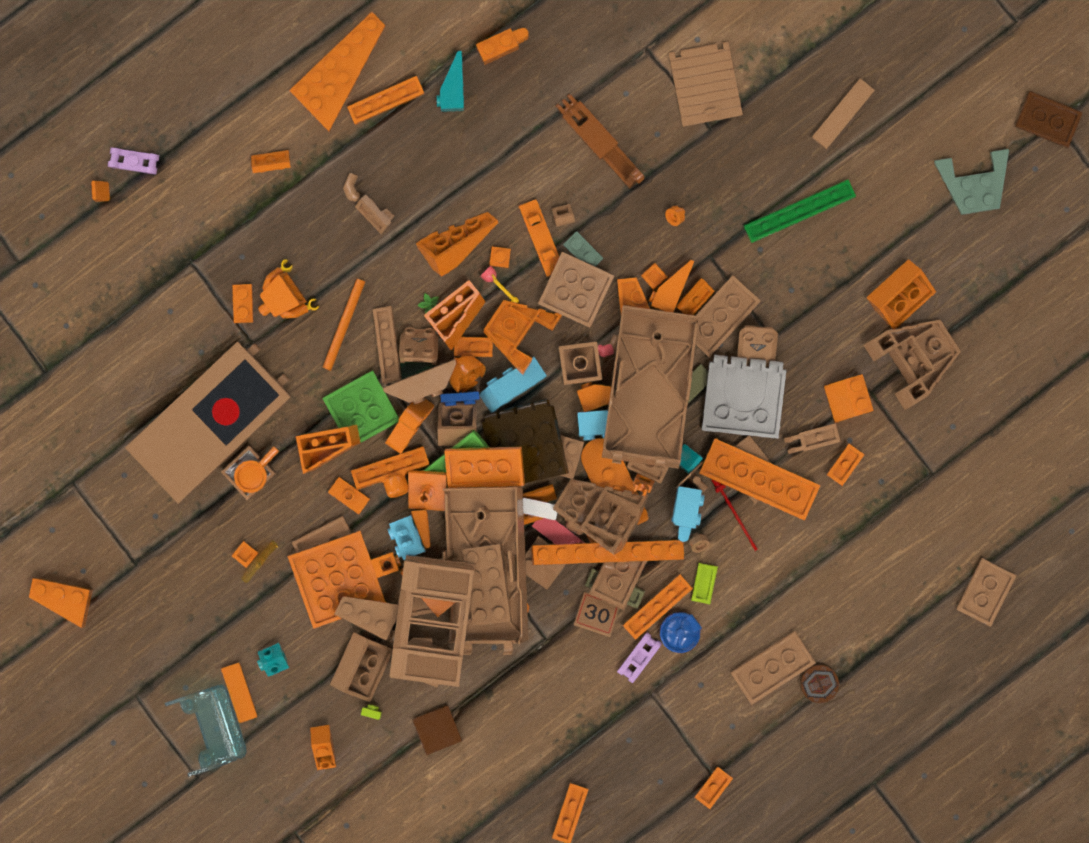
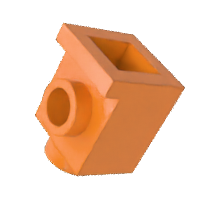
[371,552,402,578]

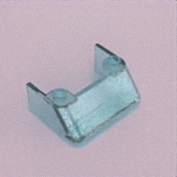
[165,685,247,777]

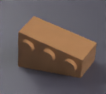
[334,597,399,641]

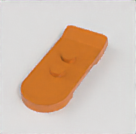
[581,438,649,526]

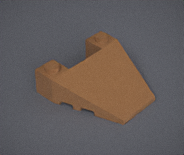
[863,319,961,410]

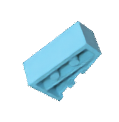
[479,357,547,412]

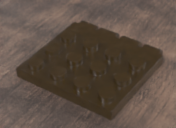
[482,399,569,483]

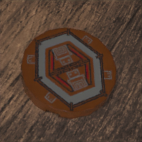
[800,665,839,703]

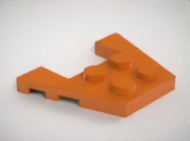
[483,300,562,374]

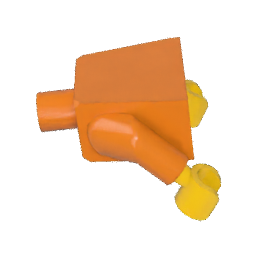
[258,260,319,319]

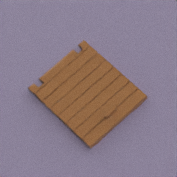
[668,41,743,127]

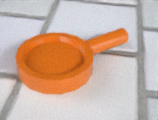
[234,446,279,493]

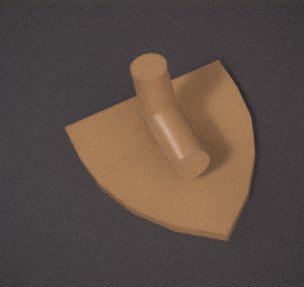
[675,461,708,493]

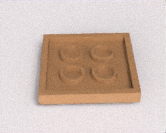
[538,251,614,328]

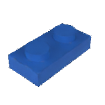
[440,392,480,406]

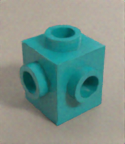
[257,643,289,677]

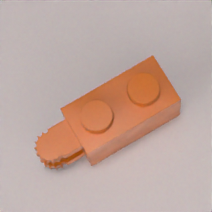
[476,28,529,65]

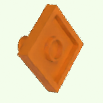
[408,470,448,511]

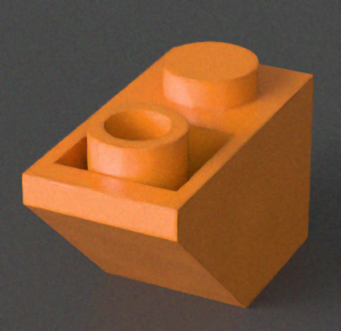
[310,725,336,770]

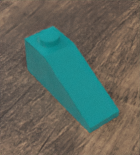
[437,51,464,112]

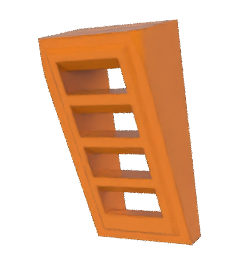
[411,510,431,549]

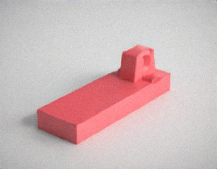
[532,518,586,545]

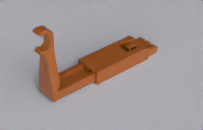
[555,94,645,189]

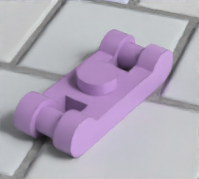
[108,148,159,175]
[617,632,662,683]

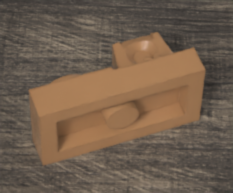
[355,195,394,234]

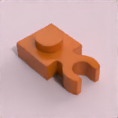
[632,473,655,496]

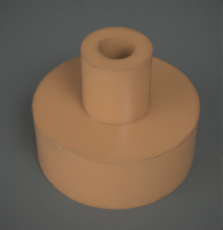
[689,532,710,553]

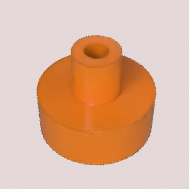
[665,206,685,226]

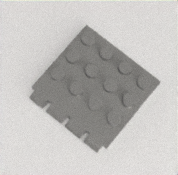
[702,355,786,438]

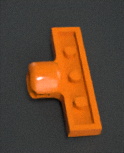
[351,446,430,498]

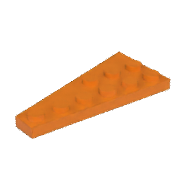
[289,12,386,132]

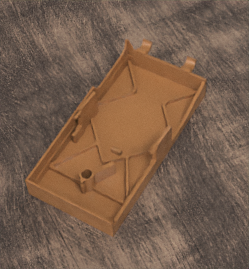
[442,486,529,655]

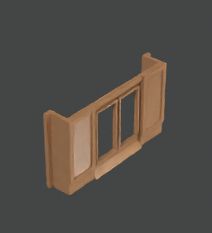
[390,555,476,687]

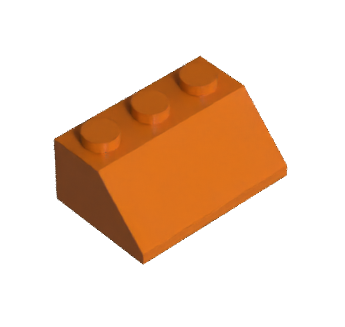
[866,259,936,330]

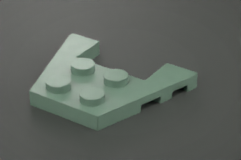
[934,149,1009,215]

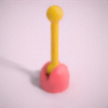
[480,266,519,303]

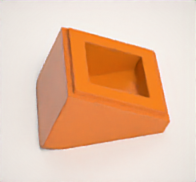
[91,181,110,202]

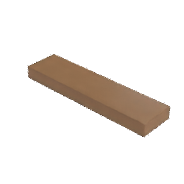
[812,79,875,149]
[373,306,402,384]

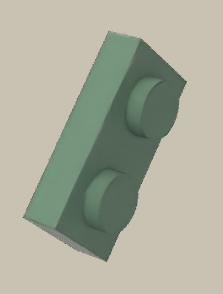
[563,231,603,267]

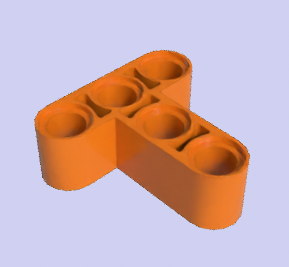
[385,398,435,454]

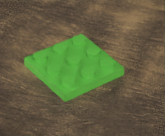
[322,371,399,443]

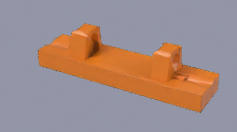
[519,199,559,277]

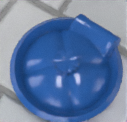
[660,612,702,653]

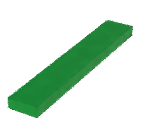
[744,179,856,244]

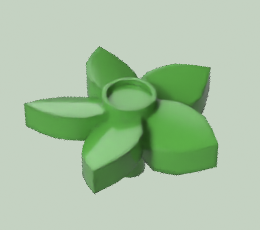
[417,294,439,314]

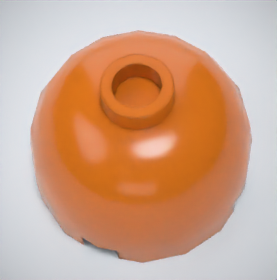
[449,355,486,393]

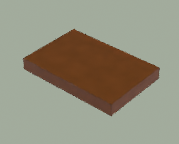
[1015,91,1083,149]

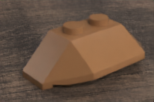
[382,359,456,404]

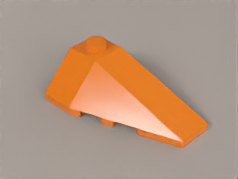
[416,212,498,277]

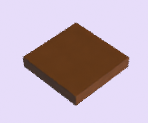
[412,705,462,755]

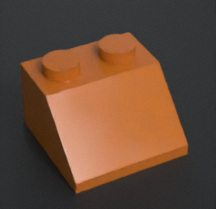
[824,374,874,423]

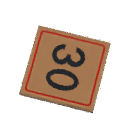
[574,592,619,637]

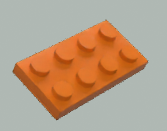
[444,447,525,488]

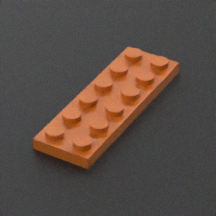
[699,438,820,521]

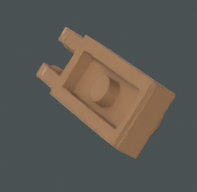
[784,423,841,454]

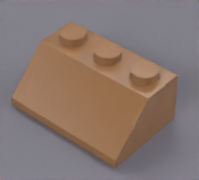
[330,632,393,702]

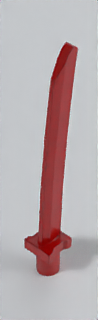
[712,480,758,551]

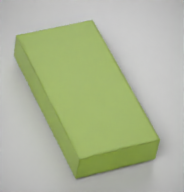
[691,563,718,604]

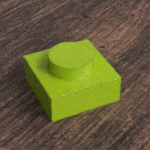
[361,704,382,720]

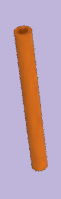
[322,279,365,371]

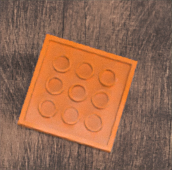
[288,530,386,629]

